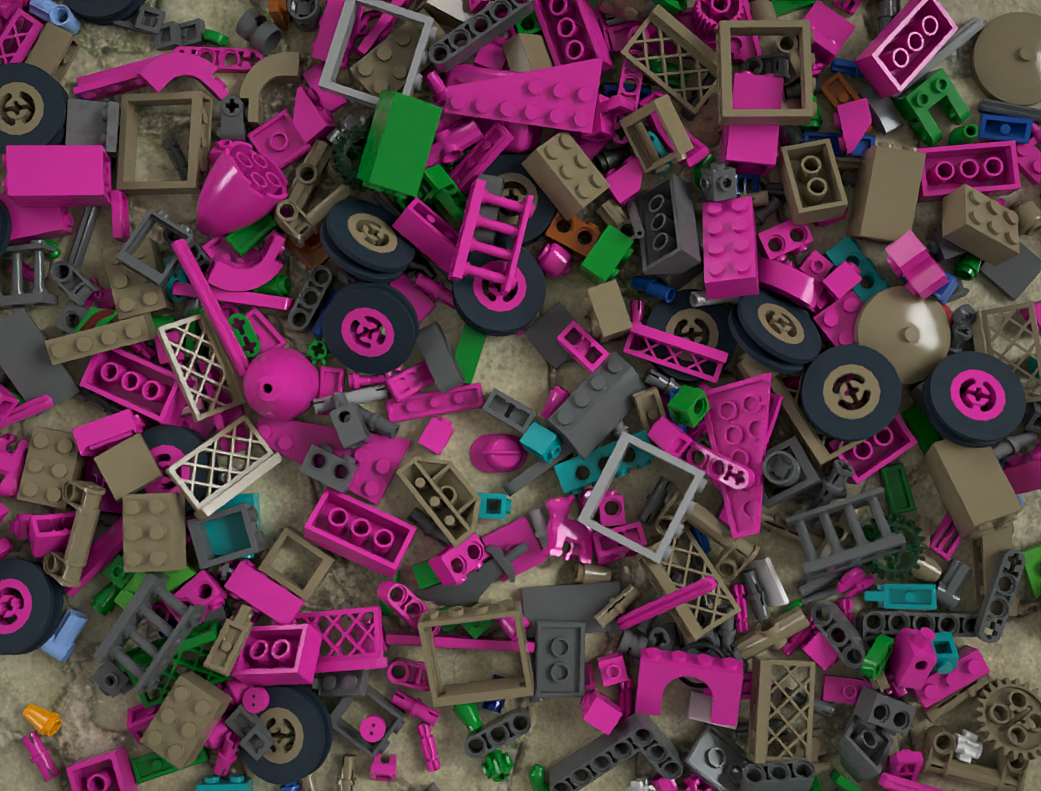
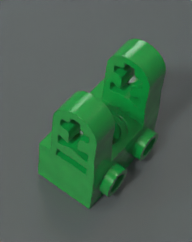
[892,68,970,147]
[396,164,467,223]

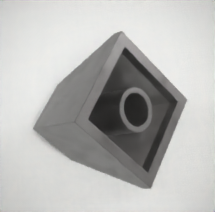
[840,713,893,783]

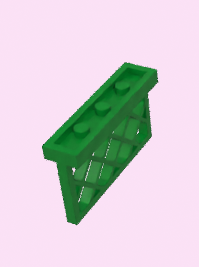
[118,619,234,709]

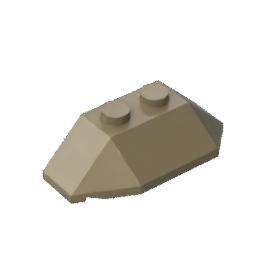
[396,456,481,548]

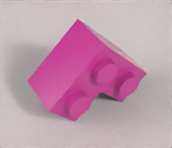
[885,230,949,300]
[1002,438,1041,495]

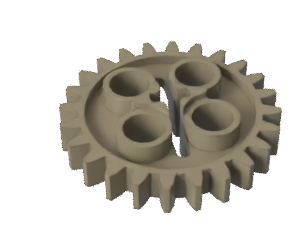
[972,677,1041,762]

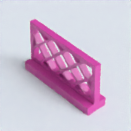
[290,606,388,673]

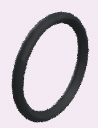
[679,642,725,689]

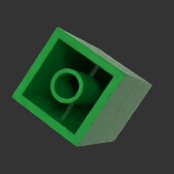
[356,90,443,199]

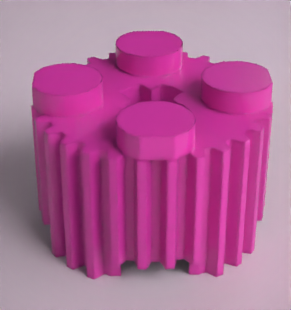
[692,0,744,40]

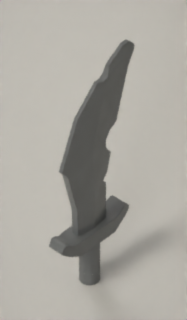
[415,541,530,607]

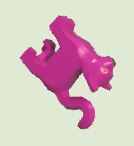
[0,431,30,499]
[541,488,594,564]

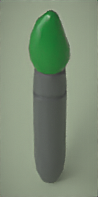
[785,585,838,612]

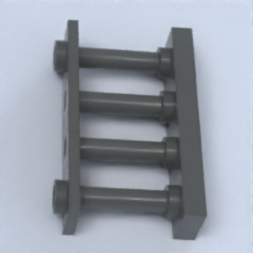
[0,240,58,310]
[785,487,906,581]
[93,572,207,694]

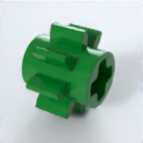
[305,336,335,366]
[481,750,514,782]

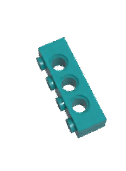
[822,236,890,304]
[553,430,656,495]

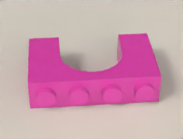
[635,647,743,727]

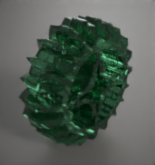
[330,125,375,192]
[862,513,928,581]

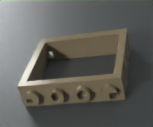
[716,20,817,126]
[115,91,213,195]
[417,599,535,707]

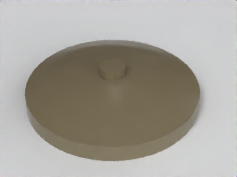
[970,12,1041,107]
[854,286,951,384]

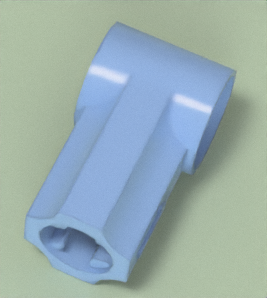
[29,0,81,34]
[41,609,89,663]

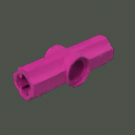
[425,118,484,169]

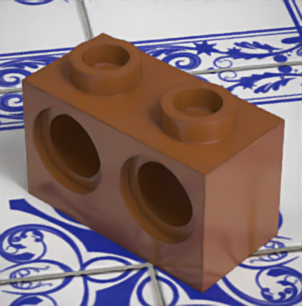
[545,210,602,260]

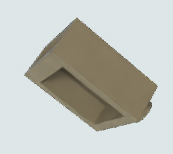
[619,94,694,174]
[258,526,338,601]

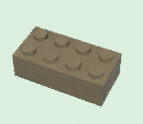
[349,8,447,98]

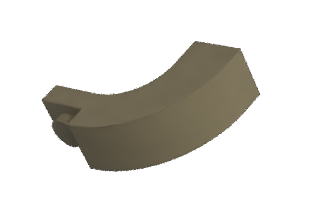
[239,52,304,129]

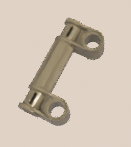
[273,154,370,248]
[43,480,106,587]
[655,488,760,581]
[919,725,1029,791]

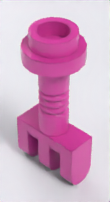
[349,366,402,391]

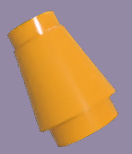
[22,703,62,737]

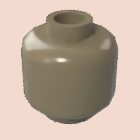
[1008,200,1041,237]

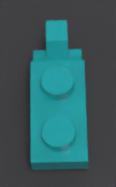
[864,583,937,610]

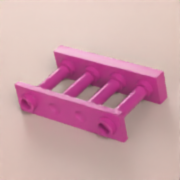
[448,179,535,294]

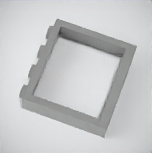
[318,0,438,109]
[577,431,708,564]

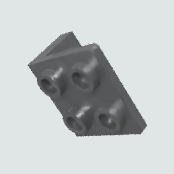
[65,98,120,154]

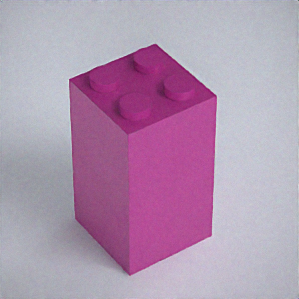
[719,71,784,177]
[2,145,112,207]

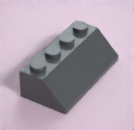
[635,173,701,275]
[547,351,648,460]

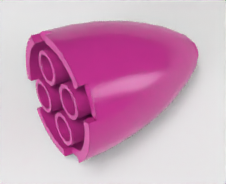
[196,141,289,236]
[243,348,320,421]

